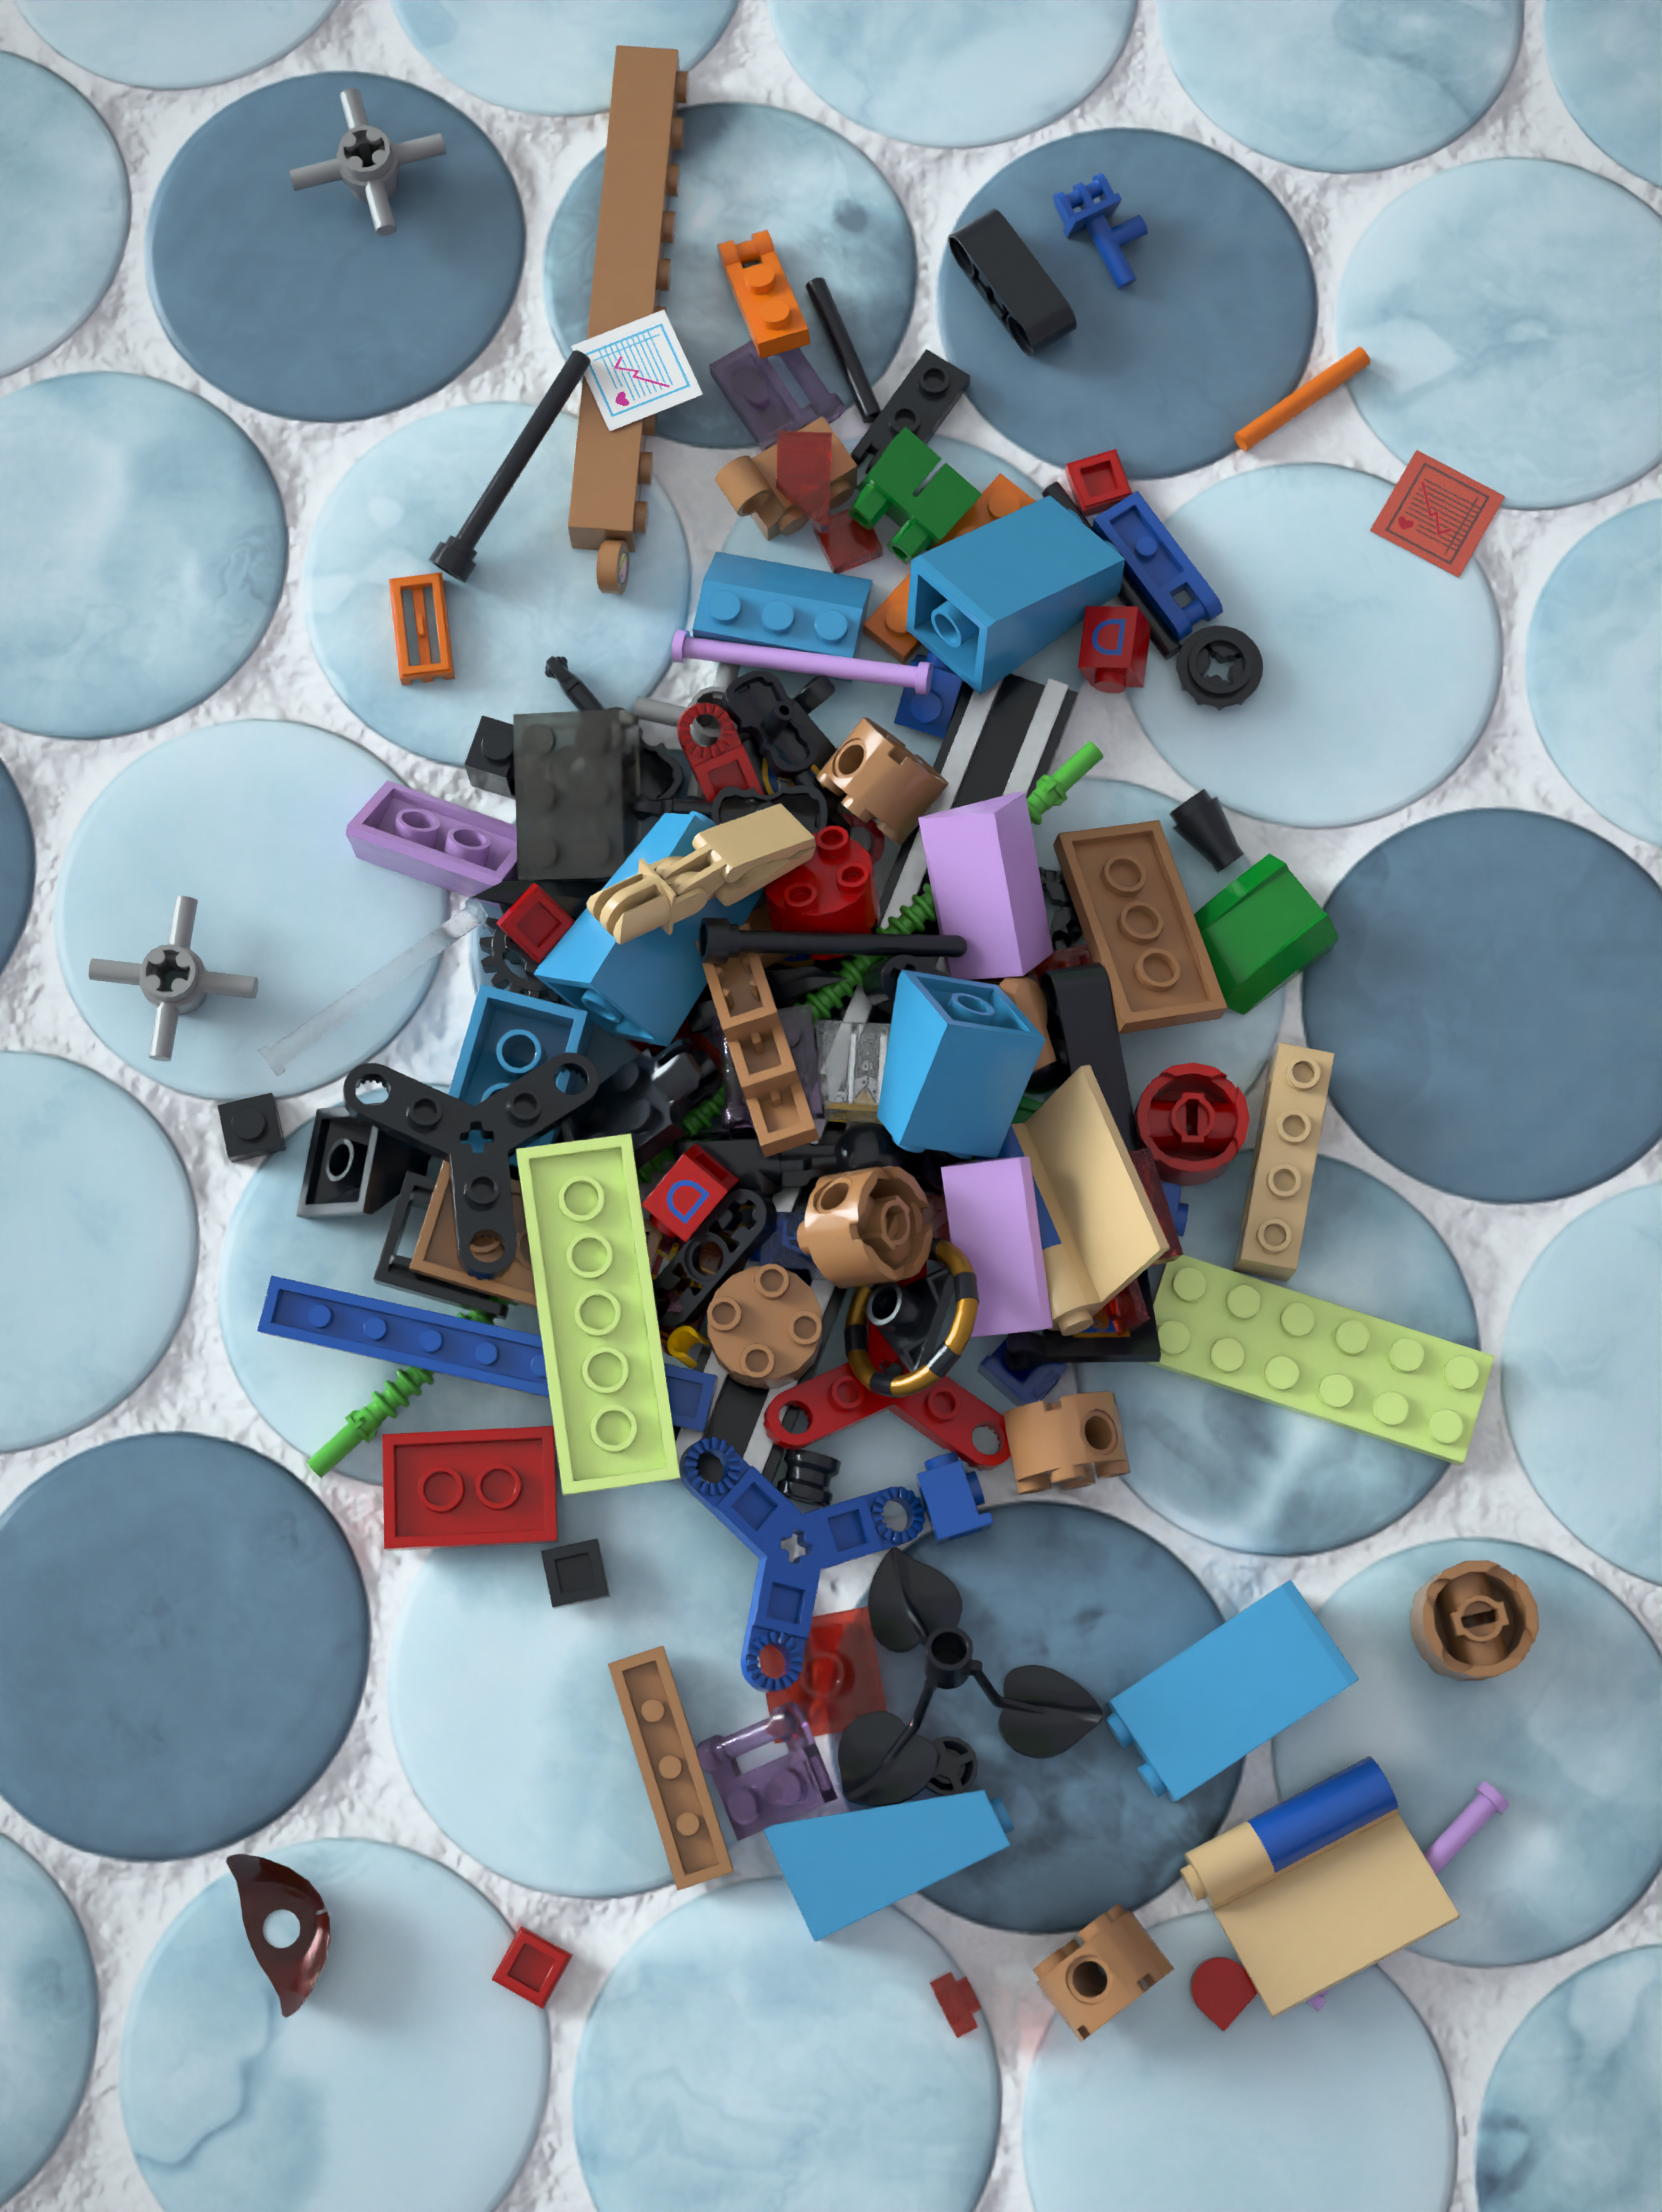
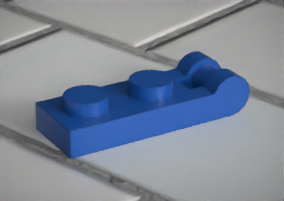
[1092,491,1223,641]

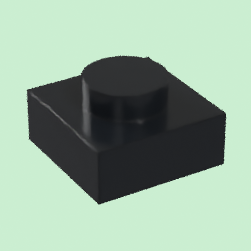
[217,1093,286,1163]
[541,1538,610,1609]

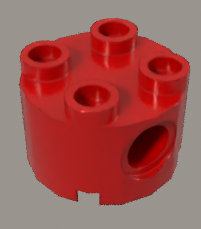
[764,826,881,960]
[1134,1062,1250,1186]

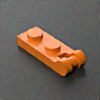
[717,230,810,359]

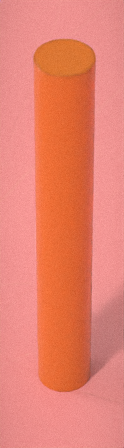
[1234,347,1370,452]

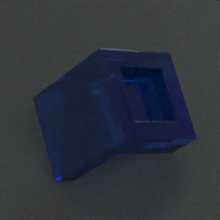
[977,1338,1069,1407]

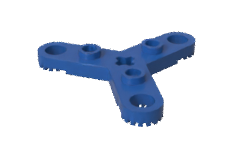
[679,1437,926,1693]

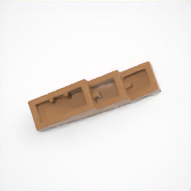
[695,923,820,1158]

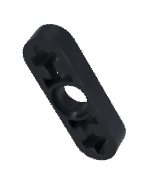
[652,1189,777,1327]

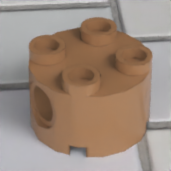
[816,717,949,845]
[797,1166,933,1289]
[707,1264,822,1389]
[1003,1391,1131,1495]
[1410,1560,1539,1681]
[1033,1903,1175,2042]

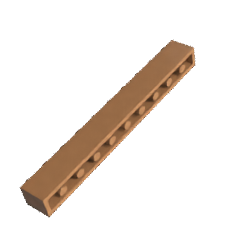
[568,45,689,553]

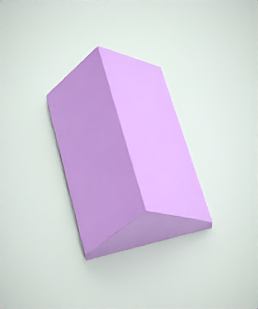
[346,780,538,909]
[918,791,1053,980]
[941,1156,1053,1338]

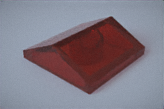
[759,1607,887,1744]

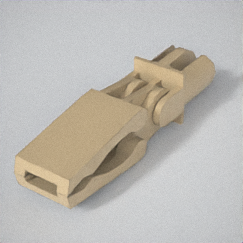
[586,803,816,945]

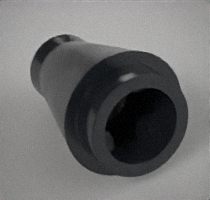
[1169,789,1244,873]

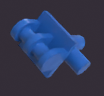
[1053,173,1148,289]

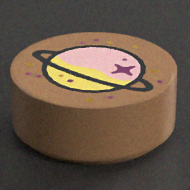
[596,539,629,595]

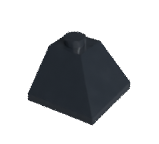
[296,1102,432,1219]

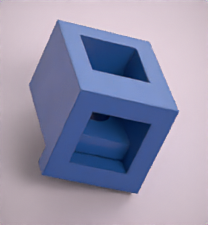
[916,1452,994,1545]

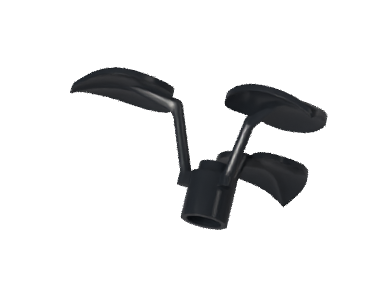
[838,1547,1103,1807]

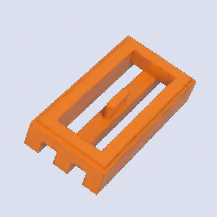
[389,572,455,685]

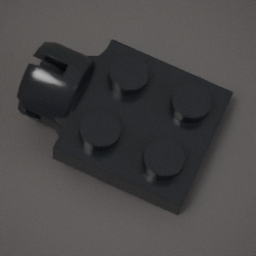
[567,1038,723,1171]

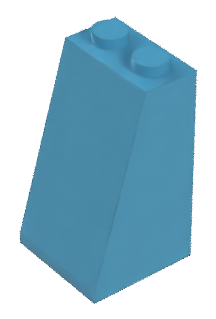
[906,495,1125,695]
[533,811,764,1046]
[1104,1579,1359,1802]
[763,1790,1014,1942]

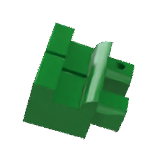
[848,427,982,564]

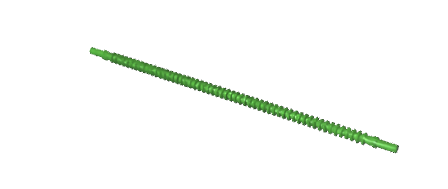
[307,742,1104,1478]

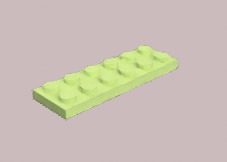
[516,1134,680,1496]
[1144,1251,1495,1466]

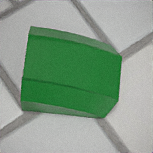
[1194,853,1339,1015]

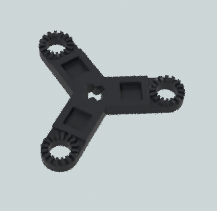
[343,1053,599,1281]

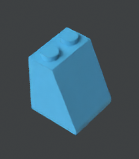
[877,969,1046,1159]

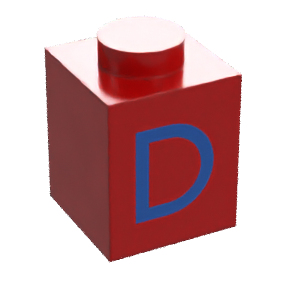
[1078,606,1151,693]
[641,1143,739,1242]

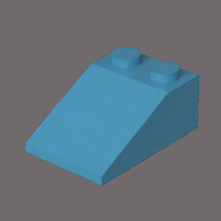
[448,984,594,1168]

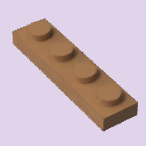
[608,1646,734,1891]

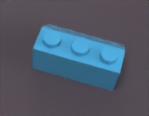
[693,551,873,682]

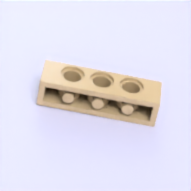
[1232,1042,1335,1282]

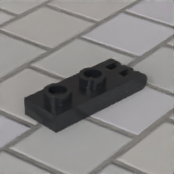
[850,349,970,475]

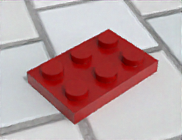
[382,1426,559,1551]

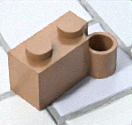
[715,416,858,541]

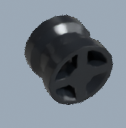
[777,1449,841,1507]
[926,1736,978,1796]

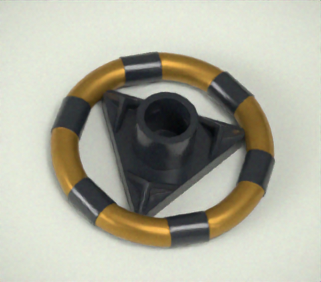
[844,1238,979,1398]

